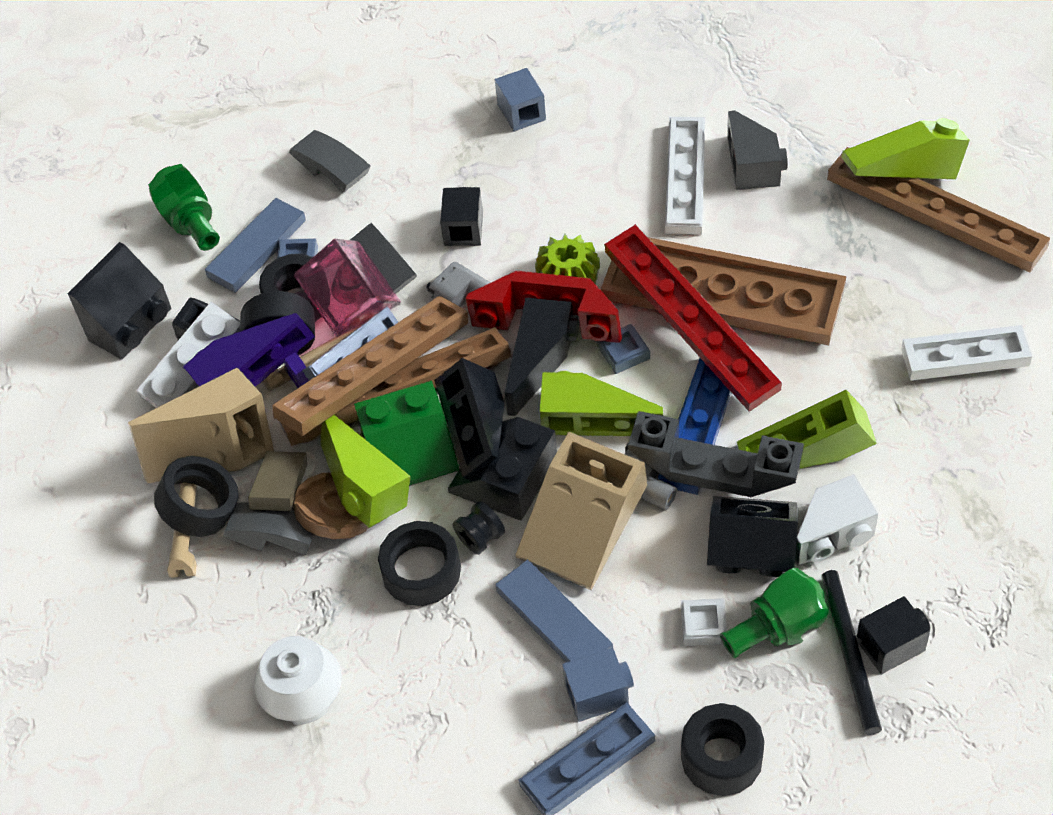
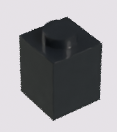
[440,187,483,246]
[856,596,930,675]

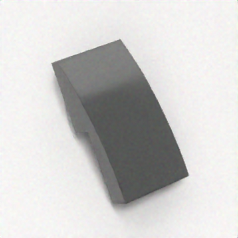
[289,130,371,193]
[342,222,417,300]
[223,502,314,555]

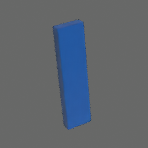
[658,358,732,495]

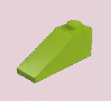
[841,118,970,180]
[540,371,663,436]
[736,389,877,469]
[320,415,410,528]

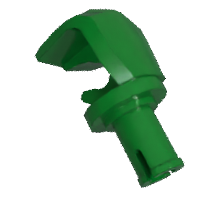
[148,164,220,251]
[720,567,829,659]

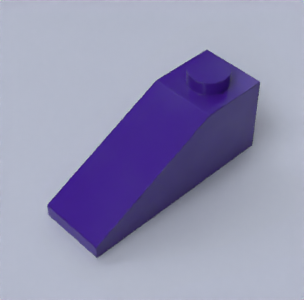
[183,313,315,387]

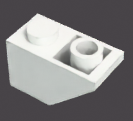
[795,474,879,566]

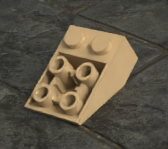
[128,368,274,483]
[515,432,647,590]

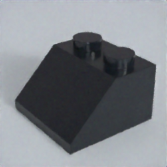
[67,242,172,360]
[448,417,557,521]
[707,496,798,577]

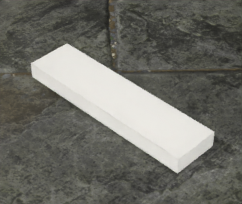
[665,117,705,235]

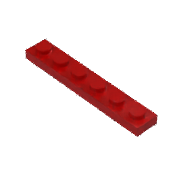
[604,224,782,412]

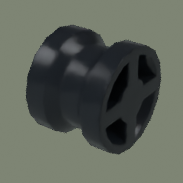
[452,501,505,555]

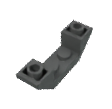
[628,411,804,497]

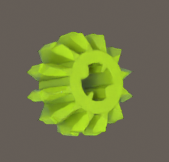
[535,233,600,284]

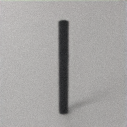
[821,570,882,735]

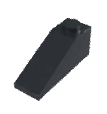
[504,298,579,416]
[434,358,505,480]

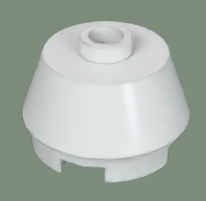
[254,636,342,725]

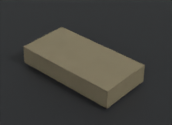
[248,451,308,511]

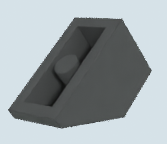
[727,110,788,190]

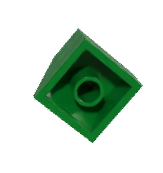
[354,381,459,486]

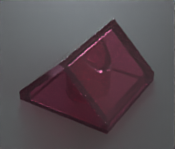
[294,238,401,338]

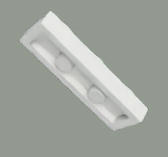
[136,302,240,408]
[901,325,1033,381]

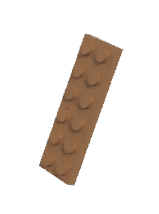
[601,237,847,346]

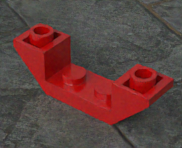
[466,271,622,343]

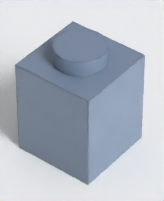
[494,68,546,132]
[562,648,634,722]

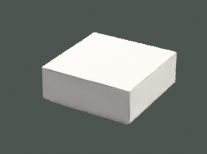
[681,598,727,646]

